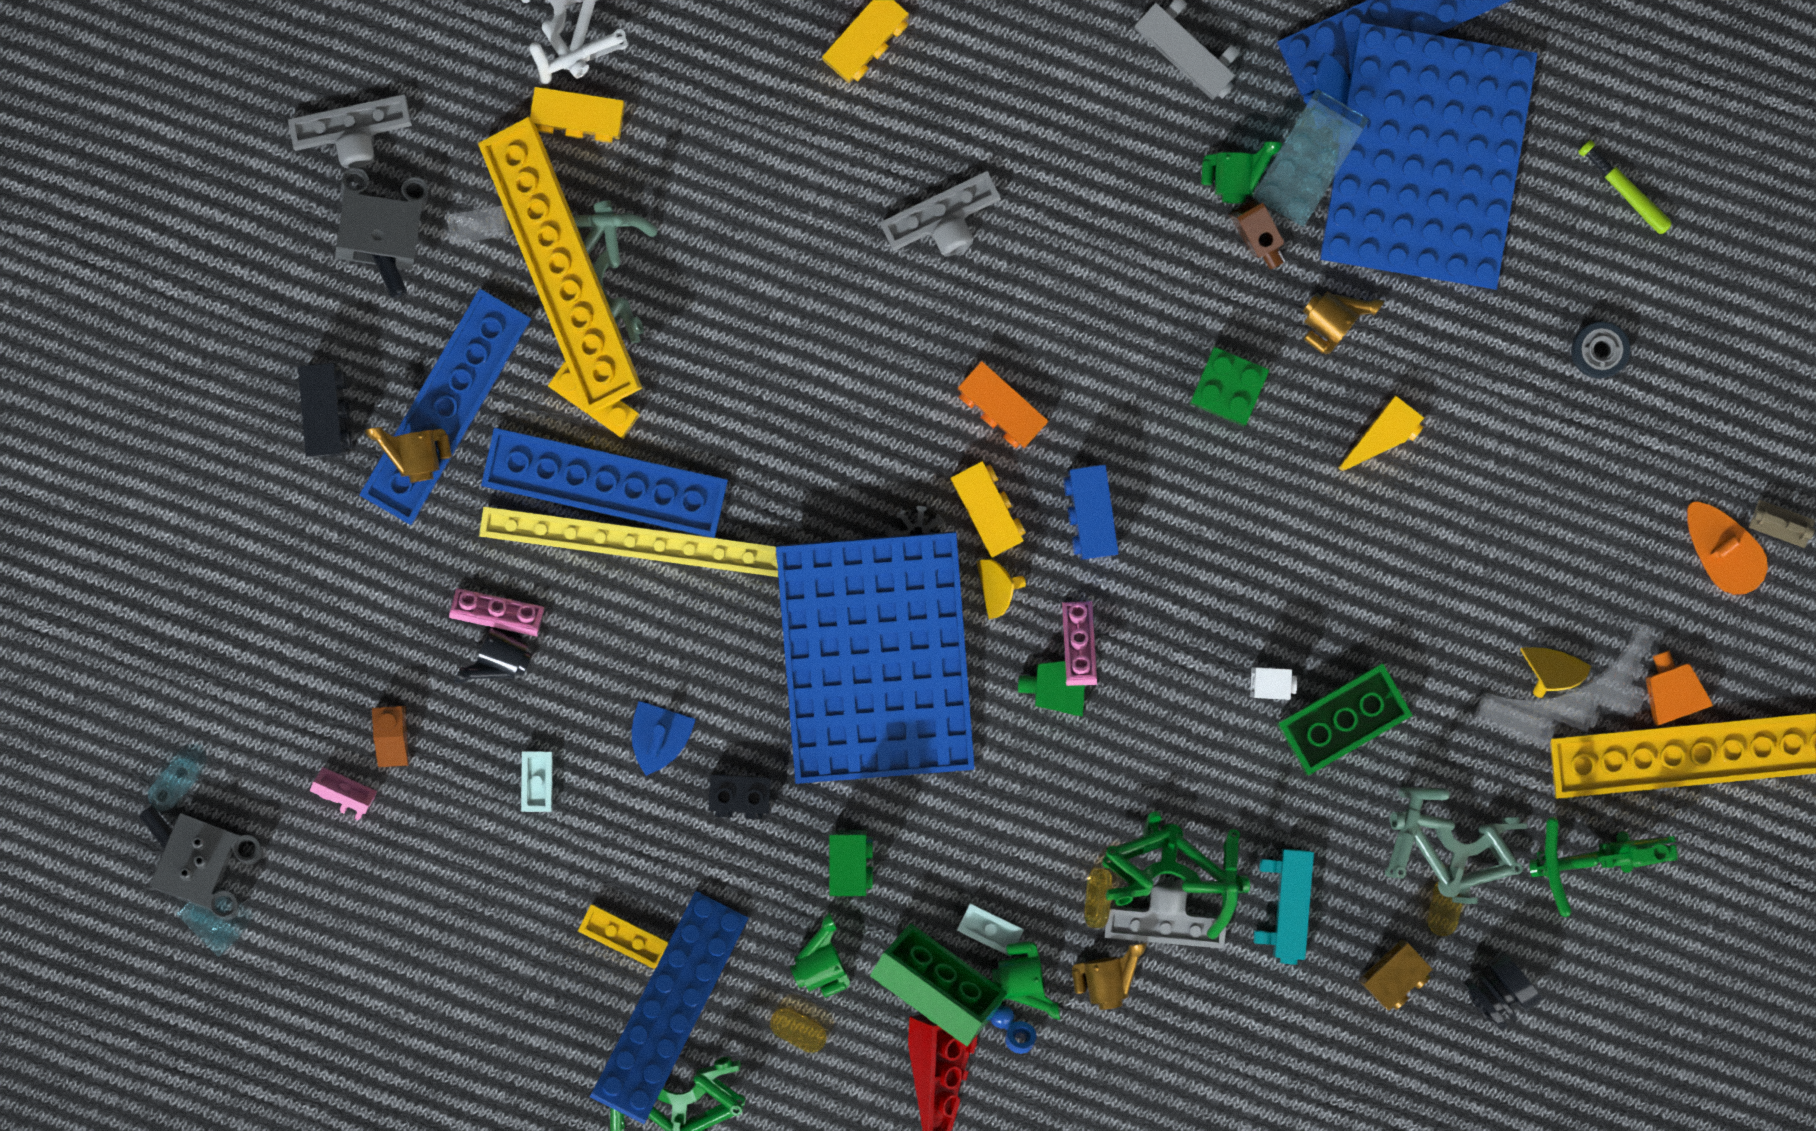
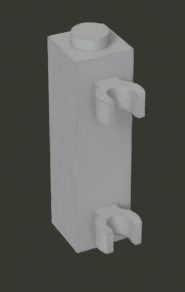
[1134,0,1240,100]

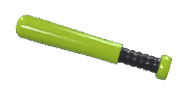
[1578,140,1672,234]

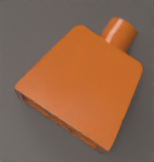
[1646,650,1713,725]

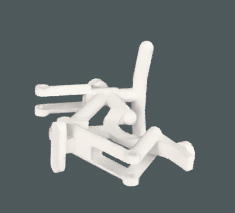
[521,0,628,89]

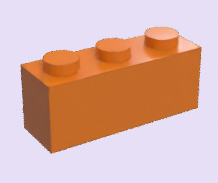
[958,361,1048,449]

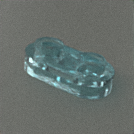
[148,758,199,811]

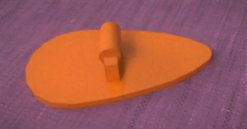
[1687,501,1768,595]

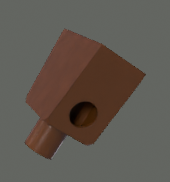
[1229,199,1285,270]

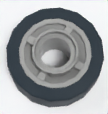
[1571,321,1631,379]

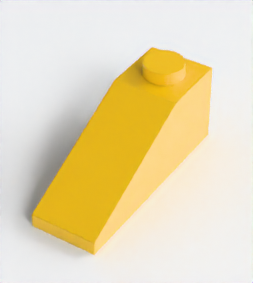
[1338,396,1424,471]

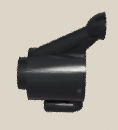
[454,627,533,684]

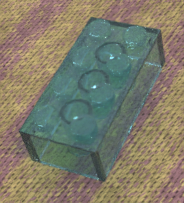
[1252,89,1369,227]

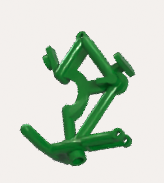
[1102,811,1250,939]
[1529,817,1678,917]
[597,1056,746,1131]

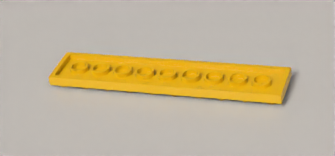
[478,117,642,414]
[1549,713,1816,799]

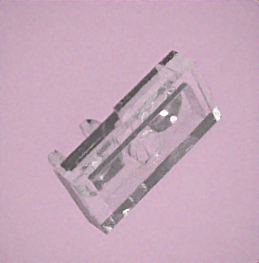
[446,205,510,245]

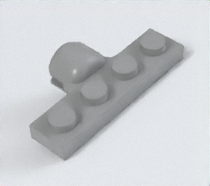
[288,94,412,169]
[880,171,1001,256]
[1104,881,1226,949]

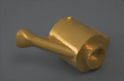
[1302,291,1385,354]
[364,427,452,483]
[1072,942,1147,1010]

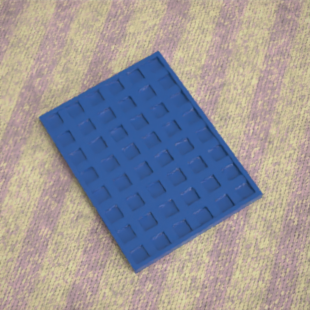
[1319,23,1538,290]
[776,531,975,784]

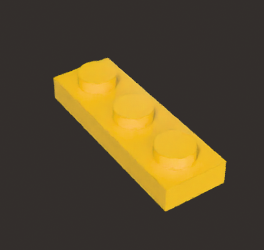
[578,904,669,969]

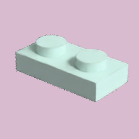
[521,751,553,812]
[957,903,1024,957]

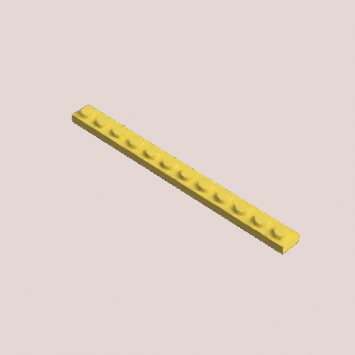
[479,507,778,577]

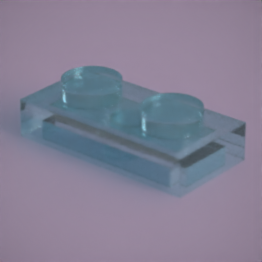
[177,903,240,958]

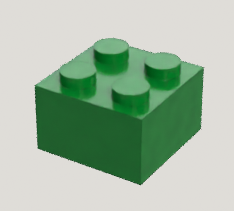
[1189,347,1269,427]

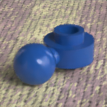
[990,1005,1037,1054]

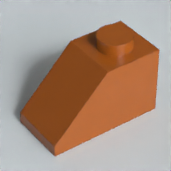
[372,706,409,767]

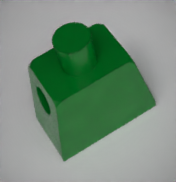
[1018,661,1085,716]

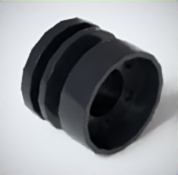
[1462,951,1542,1032]

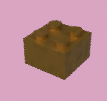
[1359,939,1433,1011]

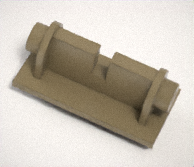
[1749,500,1815,548]

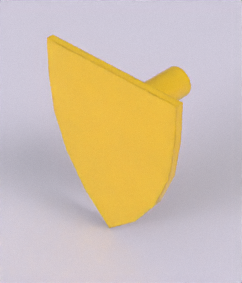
[976,559,1026,619]
[1520,647,1592,698]

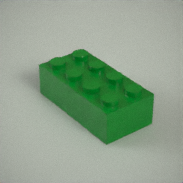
[1276,663,1413,776]
[829,830,873,896]
[870,923,1007,1046]

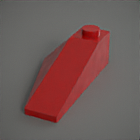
[908,1014,977,1131]

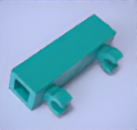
[1253,848,1314,965]

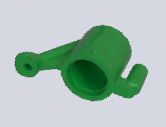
[1201,142,1283,204]
[790,912,850,998]
[992,941,1060,1020]

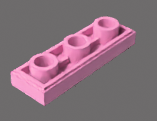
[449,588,544,637]
[1062,601,1097,686]

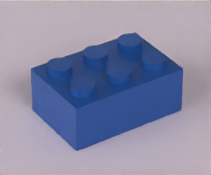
[1063,465,1118,560]

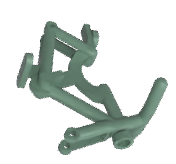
[572,200,658,344]
[1385,786,1527,904]

